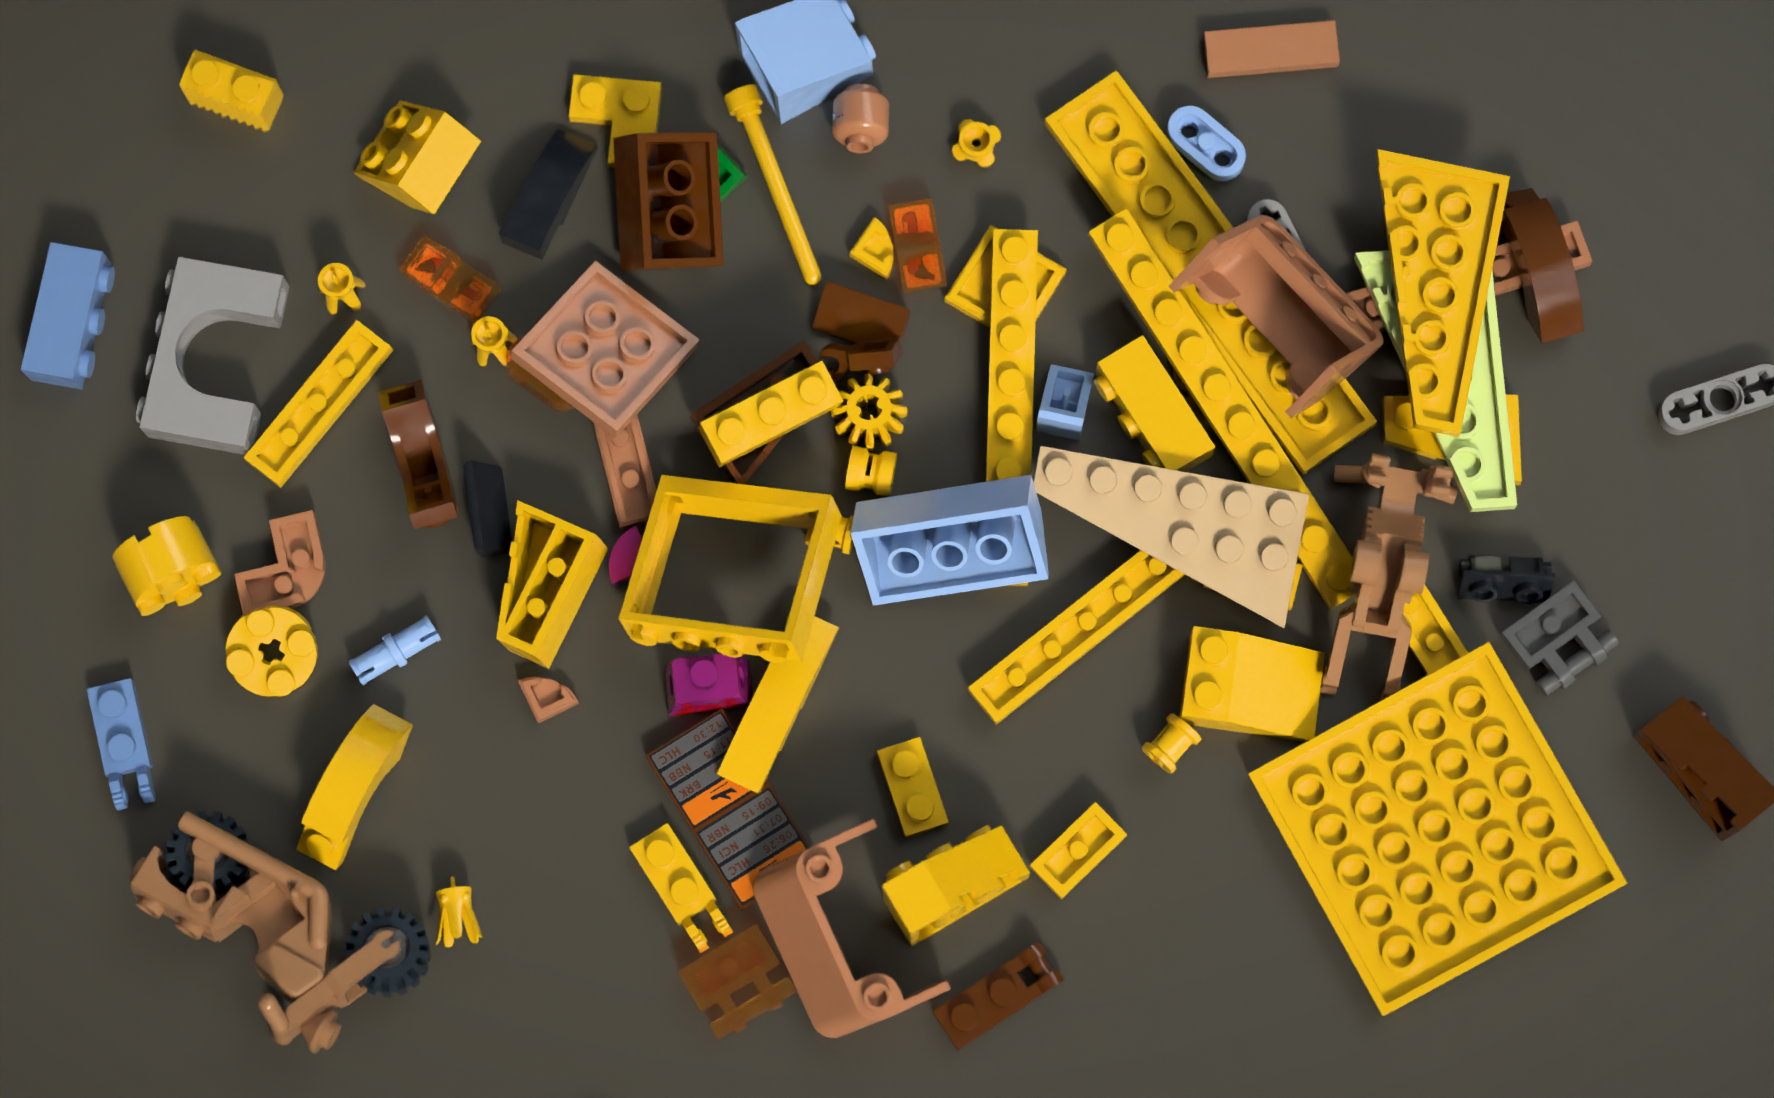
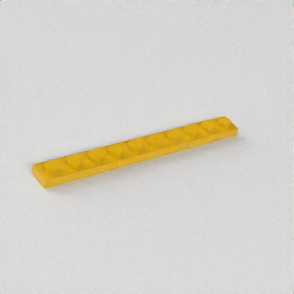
[1088,208,1355,610]

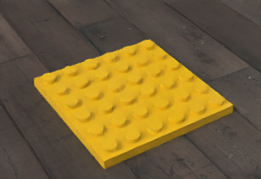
[1248,642,1627,1016]

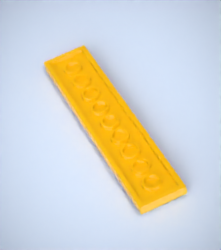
[1044,70,1377,475]

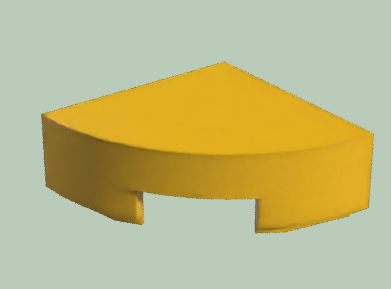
[850,217,894,280]

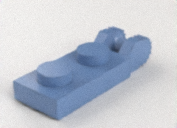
[87,678,156,811]

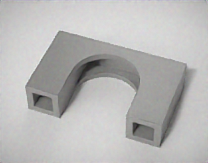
[136,257,290,455]

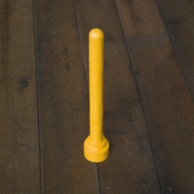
[724,84,821,285]

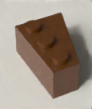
[689,340,819,485]
[1633,696,1774,841]

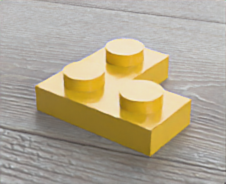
[569,75,662,168]

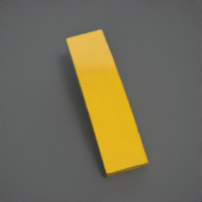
[717,616,839,793]

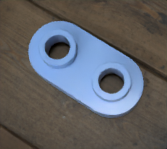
[1167,106,1246,181]

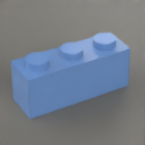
[21,242,115,390]

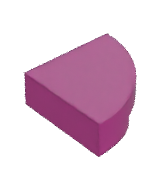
[609,526,642,587]

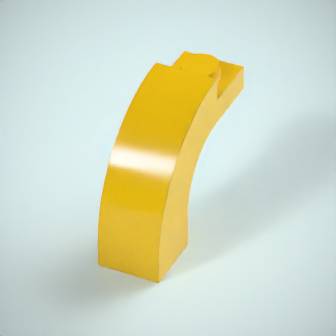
[296,704,413,870]

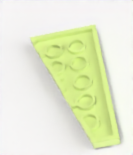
[1354,250,1517,512]

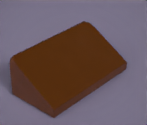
[812,281,910,344]

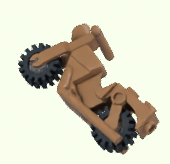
[130,811,431,1054]

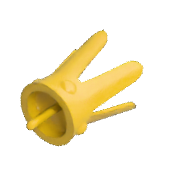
[318,263,365,314]
[471,316,517,367]
[435,876,483,948]

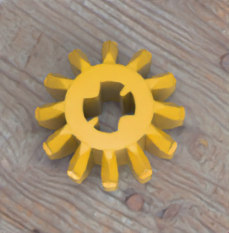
[831,373,907,451]

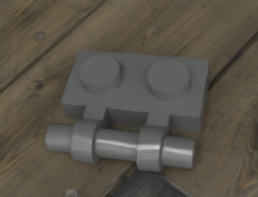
[1500,581,1619,696]

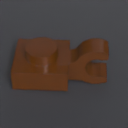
[820,337,902,381]

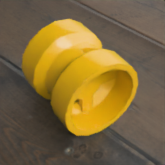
[845,445,897,497]

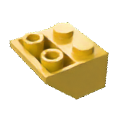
[353,100,481,214]

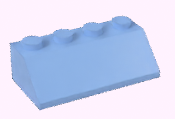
[850,475,1049,606]

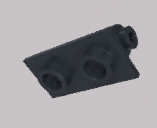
[1458,555,1555,604]

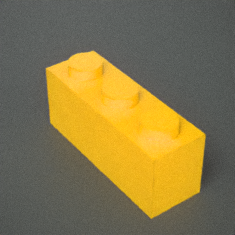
[1094,335,1215,472]
[698,361,843,467]

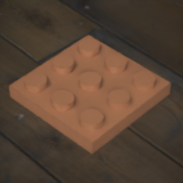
[510,261,700,438]

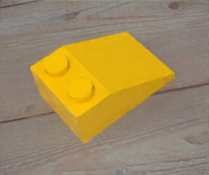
[1179,626,1325,742]

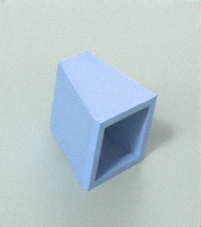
[735,0,876,124]

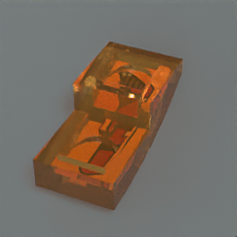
[888,198,947,293]
[398,235,502,324]

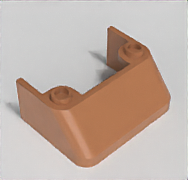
[1168,215,1383,418]
[753,819,950,1038]

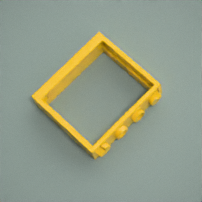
[619,475,842,663]

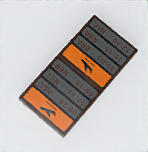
[645,708,810,911]

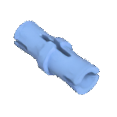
[348,615,441,686]

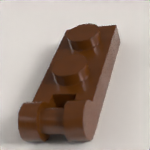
[933,941,1065,1051]

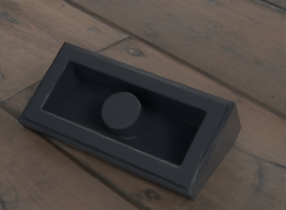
[463,461,512,558]

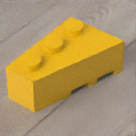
[496,500,609,669]

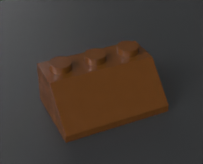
[613,132,724,271]

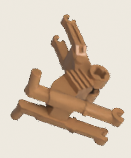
[1320,453,1458,701]

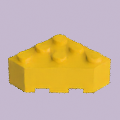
[882,825,1030,947]

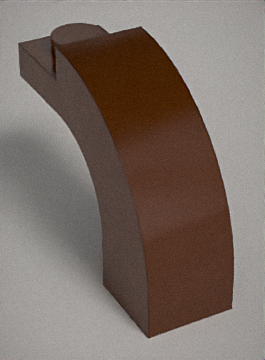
[1500,188,1584,344]
[379,379,459,530]

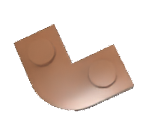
[234,510,326,615]

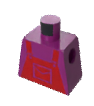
[664,654,753,717]

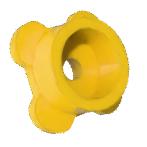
[952,119,1001,167]

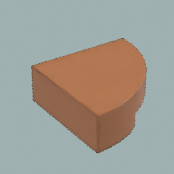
[518,676,579,723]

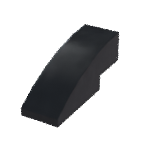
[499,129,598,260]

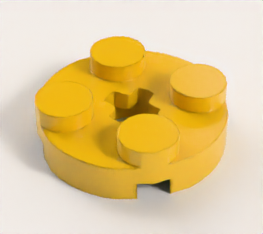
[226,605,318,697]

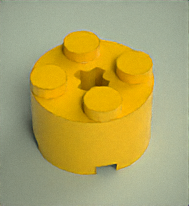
[112,516,221,616]

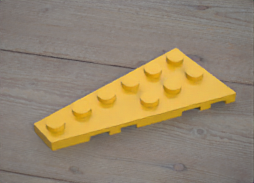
[1376,149,1510,437]

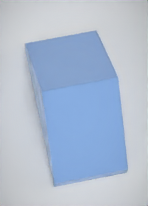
[1036,364,1094,440]

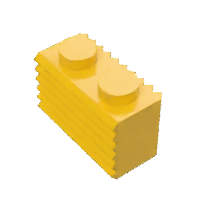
[179,49,284,132]

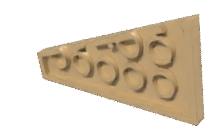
[1034,446,1309,629]

